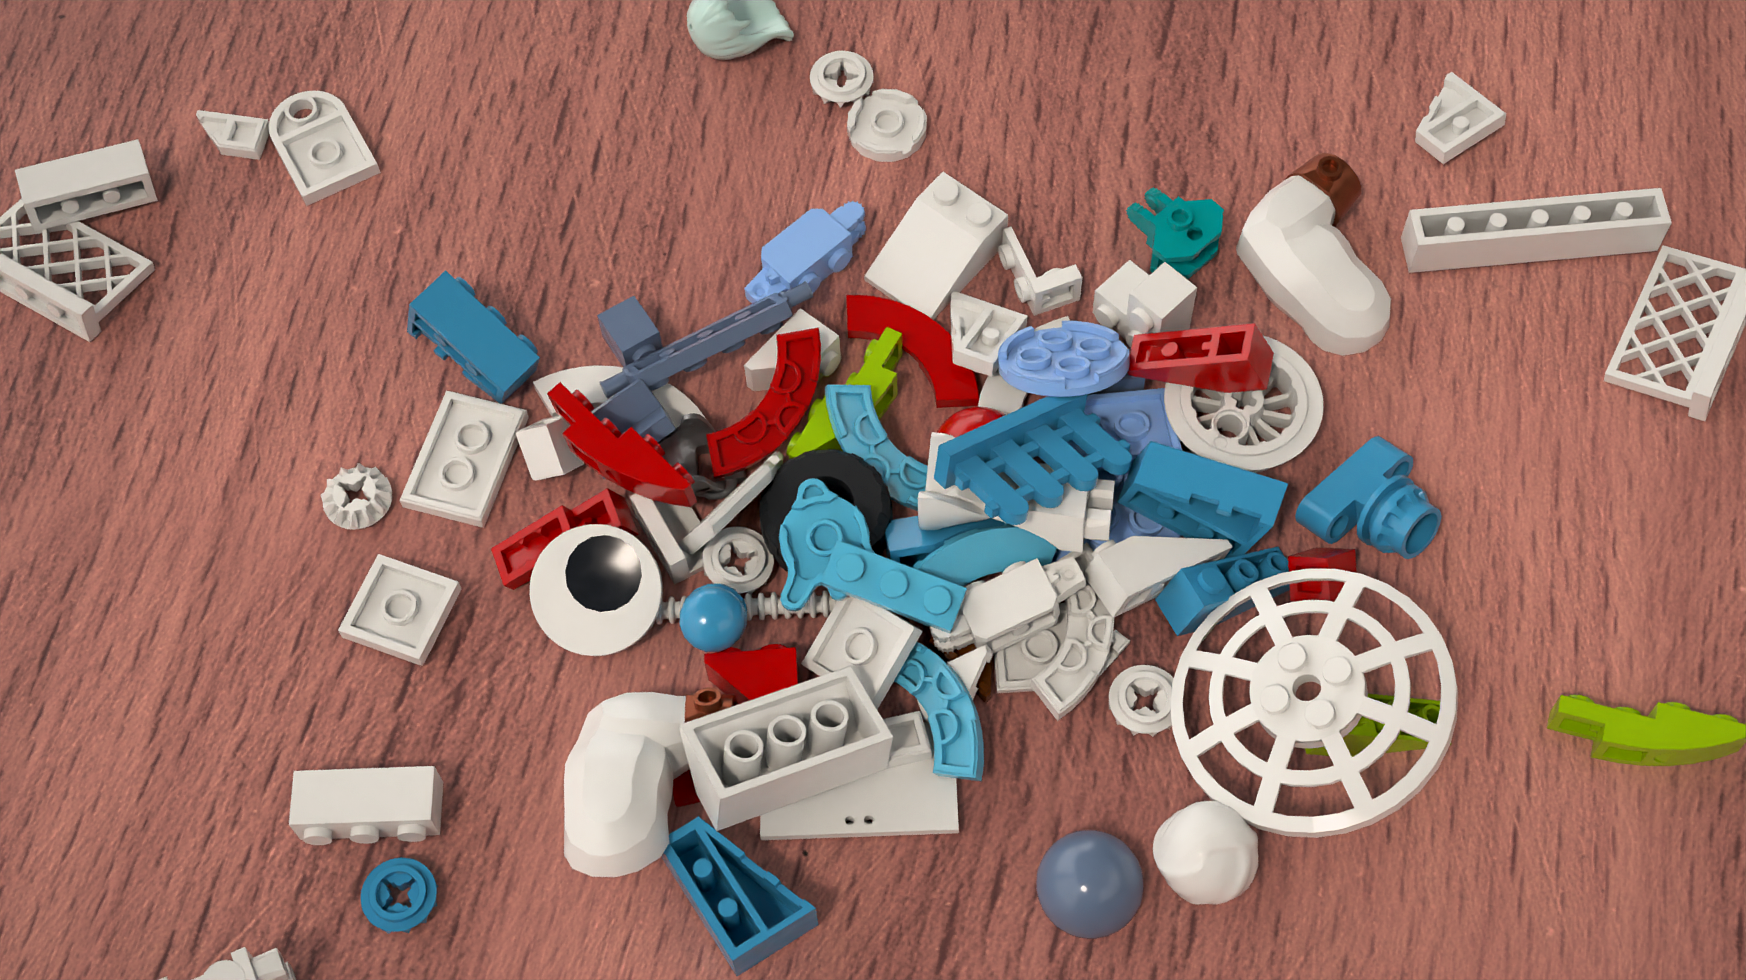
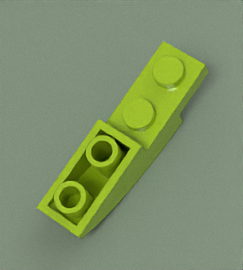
[786,327,902,459]
[1547,695,1746,766]

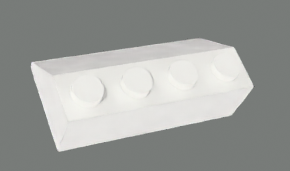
[680,666,893,831]

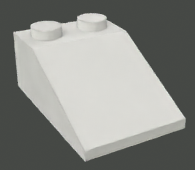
[864,172,1008,320]

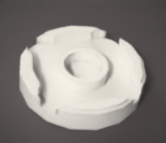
[847,89,927,162]

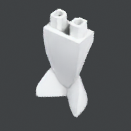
[918,432,1115,553]

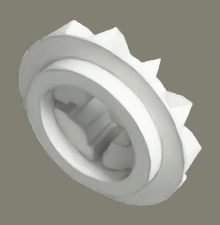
[810,51,874,108]
[321,463,392,530]
[702,527,774,594]
[1109,665,1174,737]

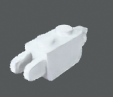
[930,557,1086,654]

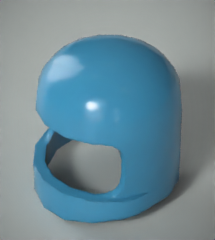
[680,584,747,652]

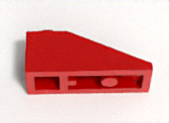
[1127,323,1274,393]

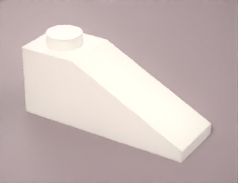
[1083,536,1233,618]

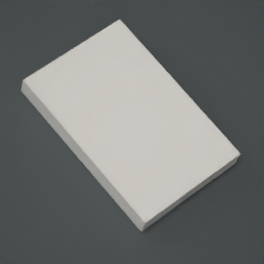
[400,390,529,528]

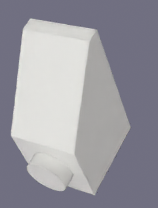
[744,308,841,391]

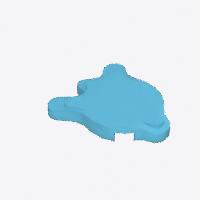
[779,478,875,612]

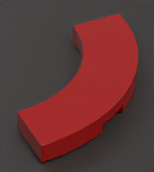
[846,295,979,408]
[706,327,821,479]

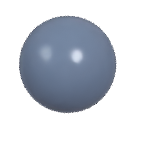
[1036,830,1144,939]

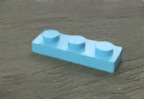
[820,540,967,634]

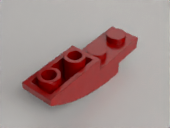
[547,382,697,507]

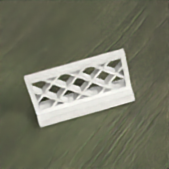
[0,198,155,342]
[1604,245,1746,421]

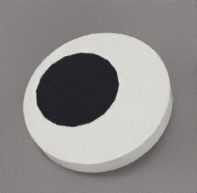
[530,524,663,656]

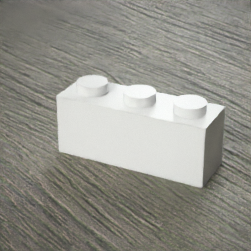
[15,139,158,232]
[289,766,443,845]

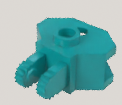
[1126,187,1224,279]

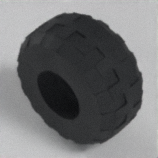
[759,449,893,572]

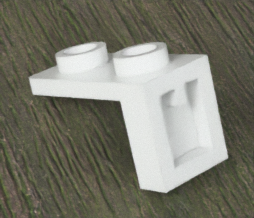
[998,227,1082,316]

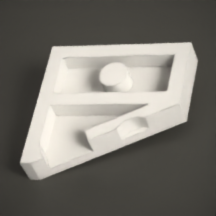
[1415,72,1506,164]
[950,291,1028,377]

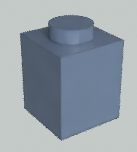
[597,296,663,367]

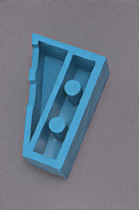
[407,270,540,404]
[1117,441,1288,558]
[662,816,819,976]

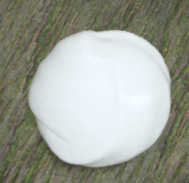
[1153,801,1258,905]

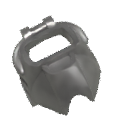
[658,413,746,500]

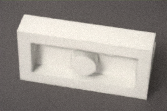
[630,493,707,585]

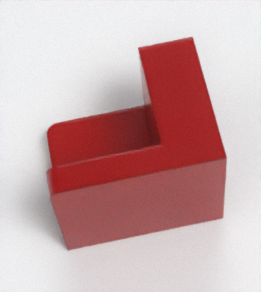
[1288,548,1357,602]

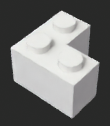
[1092,260,1197,348]

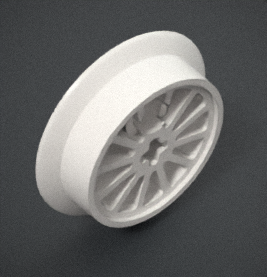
[1164,336,1323,473]

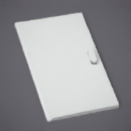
[760,722,959,840]

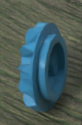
[361,858,438,934]

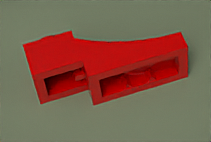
[491,488,639,590]

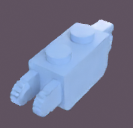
[744,201,866,304]

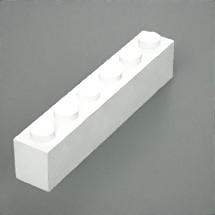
[1401,188,1672,273]

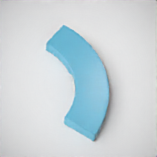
[825,384,928,511]
[906,524,1057,627]
[894,642,984,781]

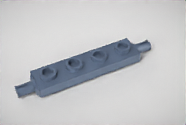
[599,281,813,398]

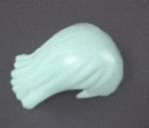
[687,0,794,60]

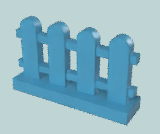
[934,394,1132,525]

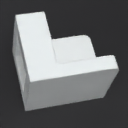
[515,415,585,481]

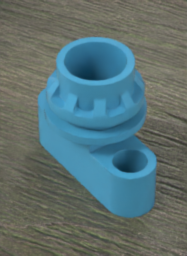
[1295,436,1442,559]

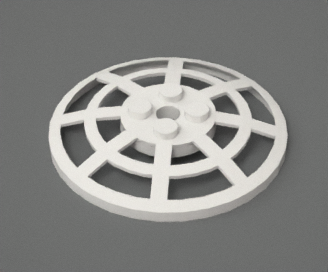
[1170,569,1458,838]

